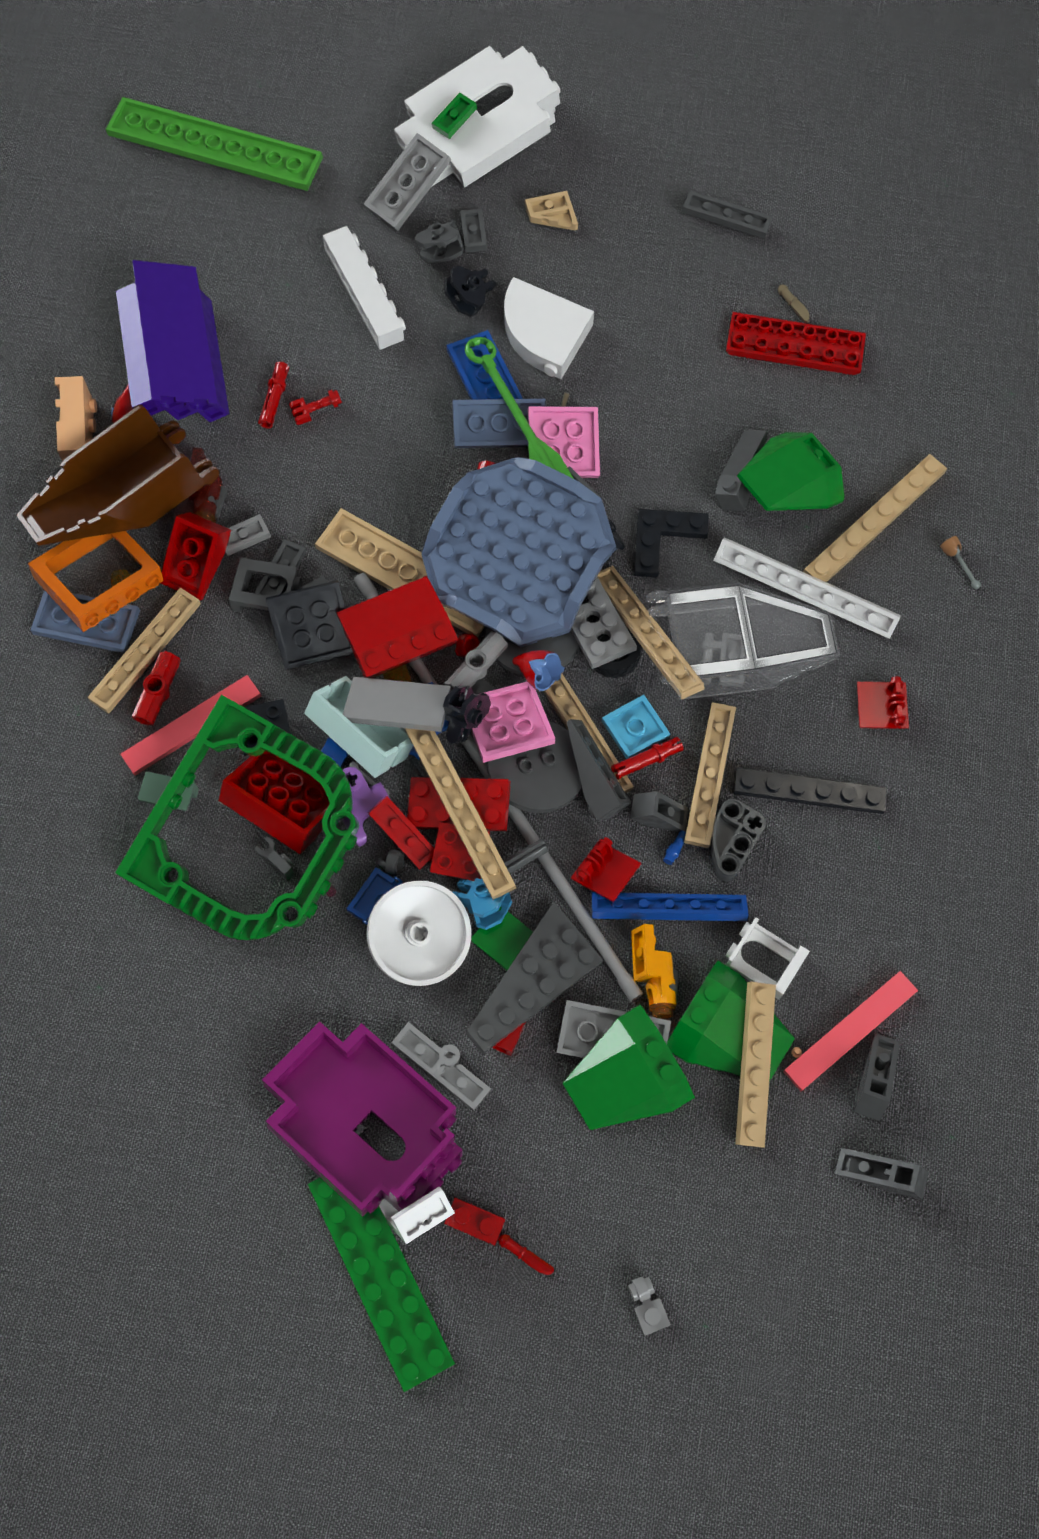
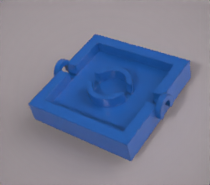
[346,867,403,925]

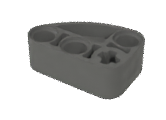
[710,799,766,882]

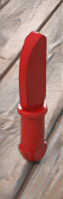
[498,1234,554,1275]

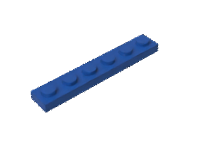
[591,892,749,921]

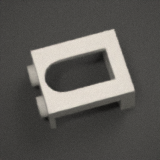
[725,918,810,999]
[379,1187,455,1244]

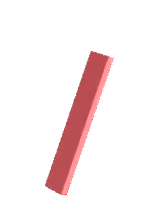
[120,675,261,776]
[783,971,918,1092]

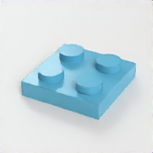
[602,694,670,759]

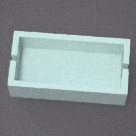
[304,676,413,778]

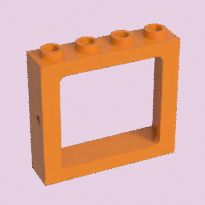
[28,531,163,632]

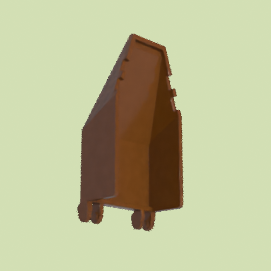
[16,405,220,546]

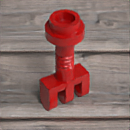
[289,390,342,425]

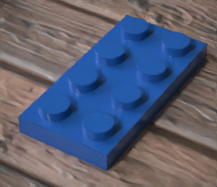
[446,330,523,400]

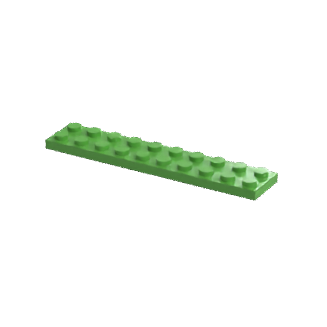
[106,97,323,191]

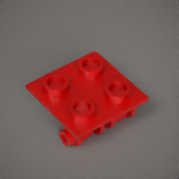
[857,676,909,729]
[430,822,490,881]
[571,837,641,902]

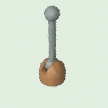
[940,536,981,589]

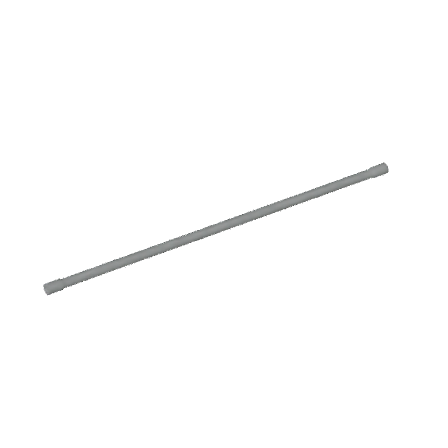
[354,573,643,1002]

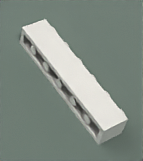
[323,226,406,350]

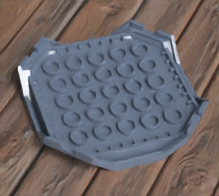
[421,457,617,648]

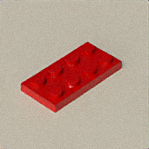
[407,777,511,831]

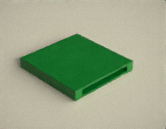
[471,907,533,971]

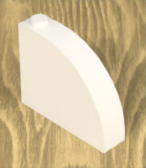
[504,277,594,379]

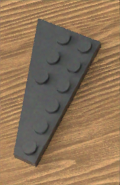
[466,902,603,1055]

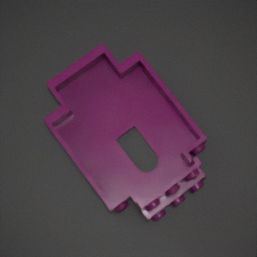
[262,1021,463,1217]

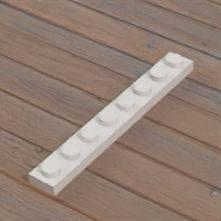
[713,537,901,639]

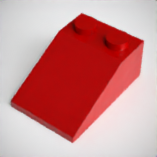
[161,512,231,601]

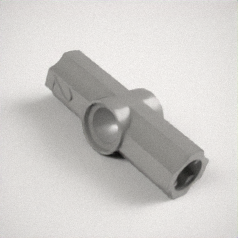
[445,631,508,698]

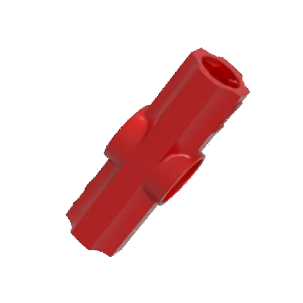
[132,651,181,726]

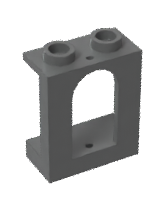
[229,558,302,612]

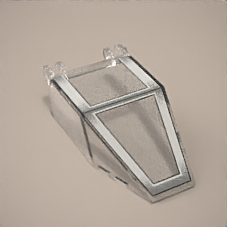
[646,582,840,700]

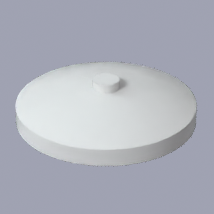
[367,881,471,986]

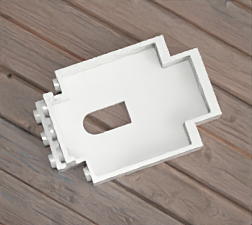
[394,46,561,187]

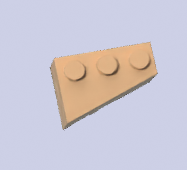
[55,376,97,461]

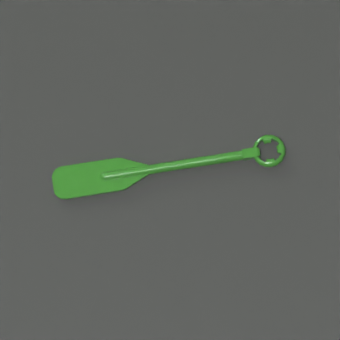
[465,337,574,479]

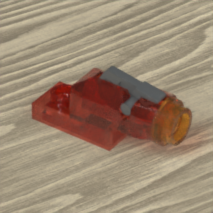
[189,447,228,523]

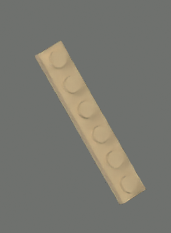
[87,588,201,714]
[684,702,736,848]
[735,982,776,1148]

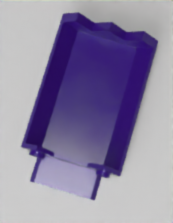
[116,260,230,422]

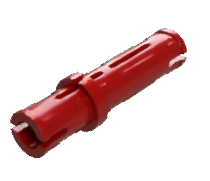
[258,362,290,429]
[611,736,683,780]

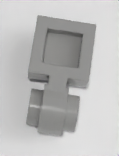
[628,1276,671,1336]

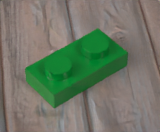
[432,92,477,139]

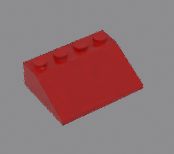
[337,576,458,678]
[218,751,330,854]

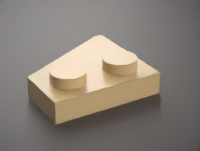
[525,191,578,230]

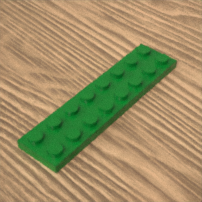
[308,1178,455,1392]

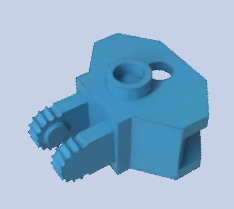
[453,878,512,930]

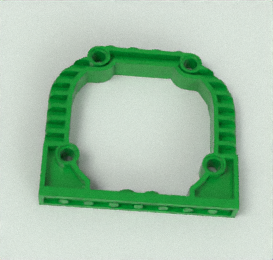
[115,695,359,940]

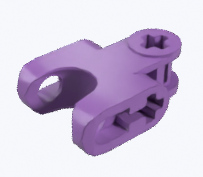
[342,767,391,847]

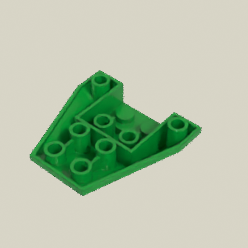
[737,432,845,511]

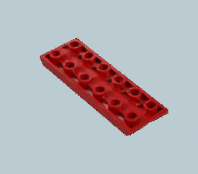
[726,312,866,375]

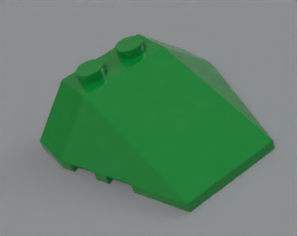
[667,960,795,1082]
[562,1005,695,1130]

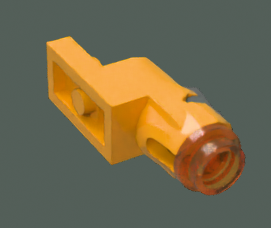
[631,924,678,1019]

